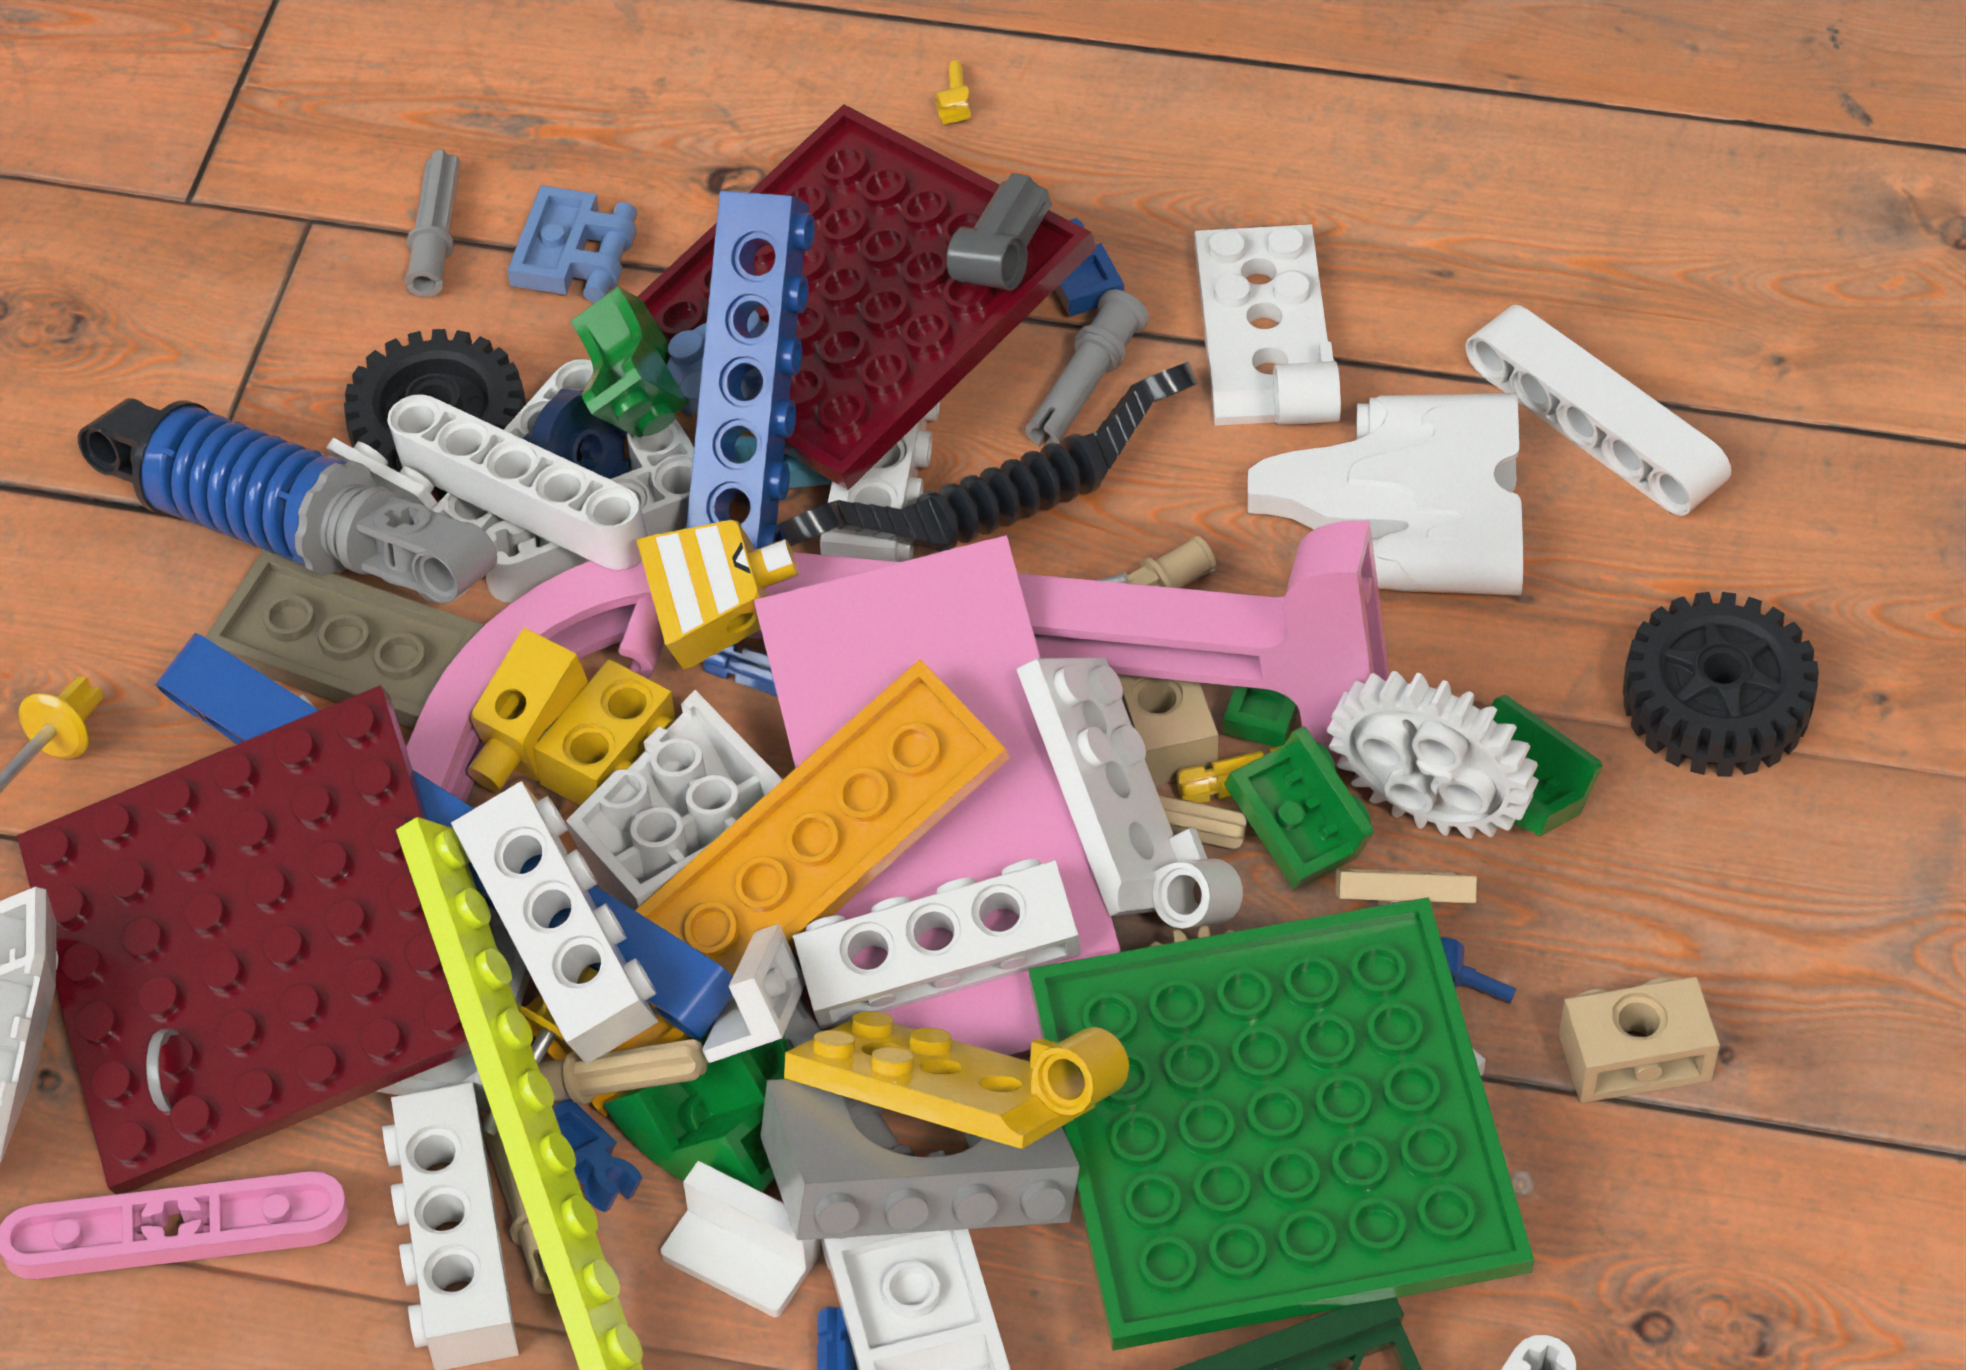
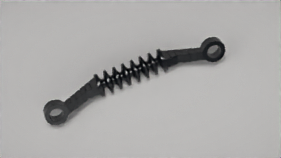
[778,362,1198,552]

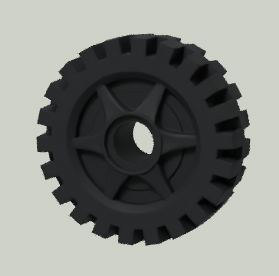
[344,329,526,500]
[1623,592,1819,777]

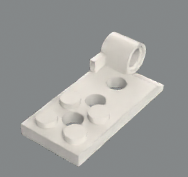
[1194,224,1341,426]
[1016,657,1243,929]

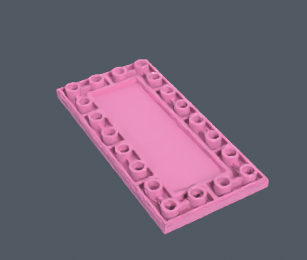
[754,535,1121,1059]

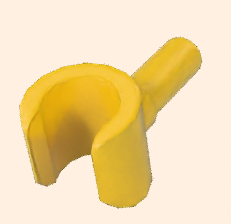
[935,60,971,125]

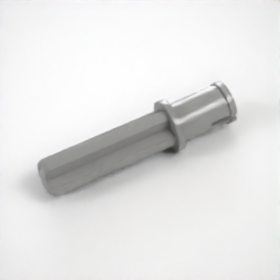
[404,149,461,297]

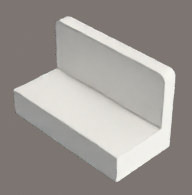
[702,924,806,1063]
[661,1161,821,1317]

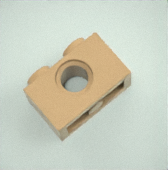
[1117,674,1219,786]
[1559,976,1720,1103]

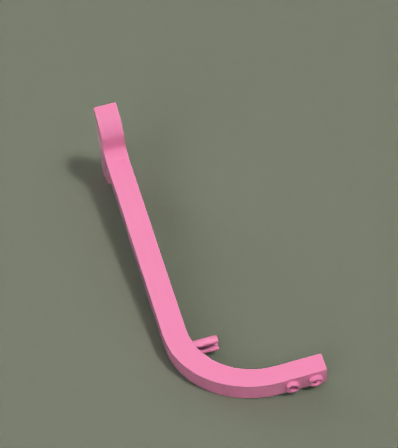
[405,521,1390,803]

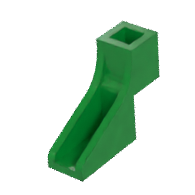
[570,286,689,438]

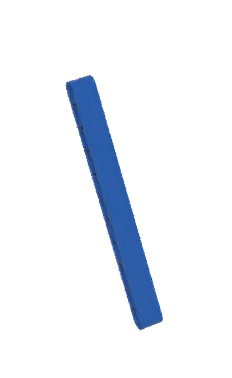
[154,633,733,1041]

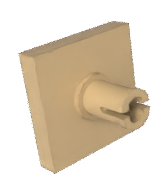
[1335,868,1477,905]

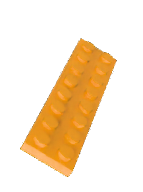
[525,659,1011,1117]

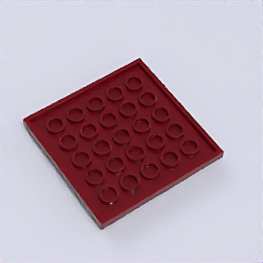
[637,104,1097,490]
[17,685,471,1195]

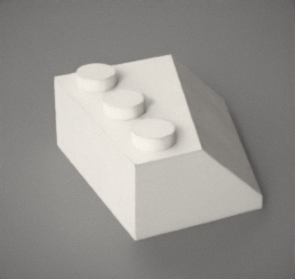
[566,690,782,910]

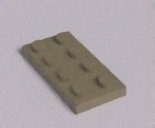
[205,550,484,729]

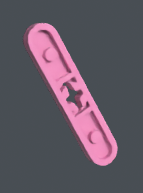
[0,1171,349,1279]

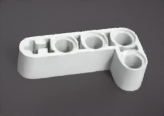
[485,419,694,603]

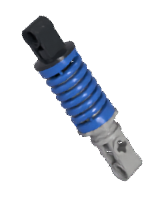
[78,398,497,603]

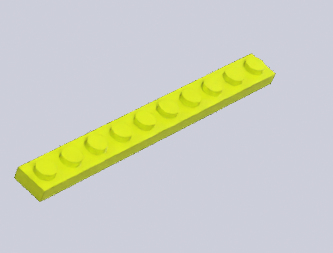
[396,817,643,1370]

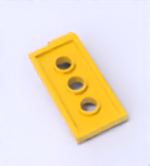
[784,1011,1129,1149]

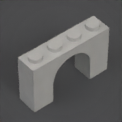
[760,1079,1080,1240]

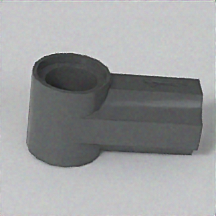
[947,173,1052,291]

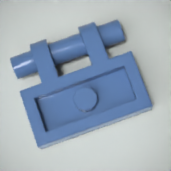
[507,185,637,303]

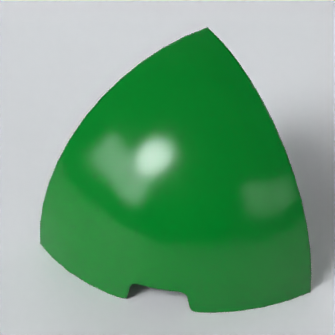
[603,1035,789,1192]

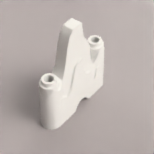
[1248,393,1523,596]

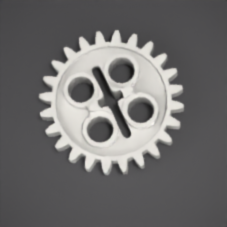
[1327,671,1539,839]

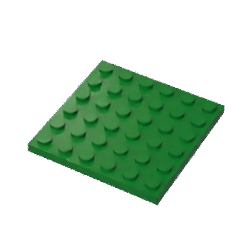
[1029,897,1534,1351]

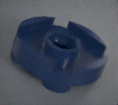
[523,387,631,479]

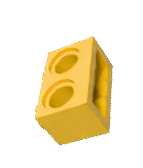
[533,659,675,806]

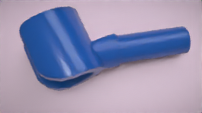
[1440,937,1516,1004]

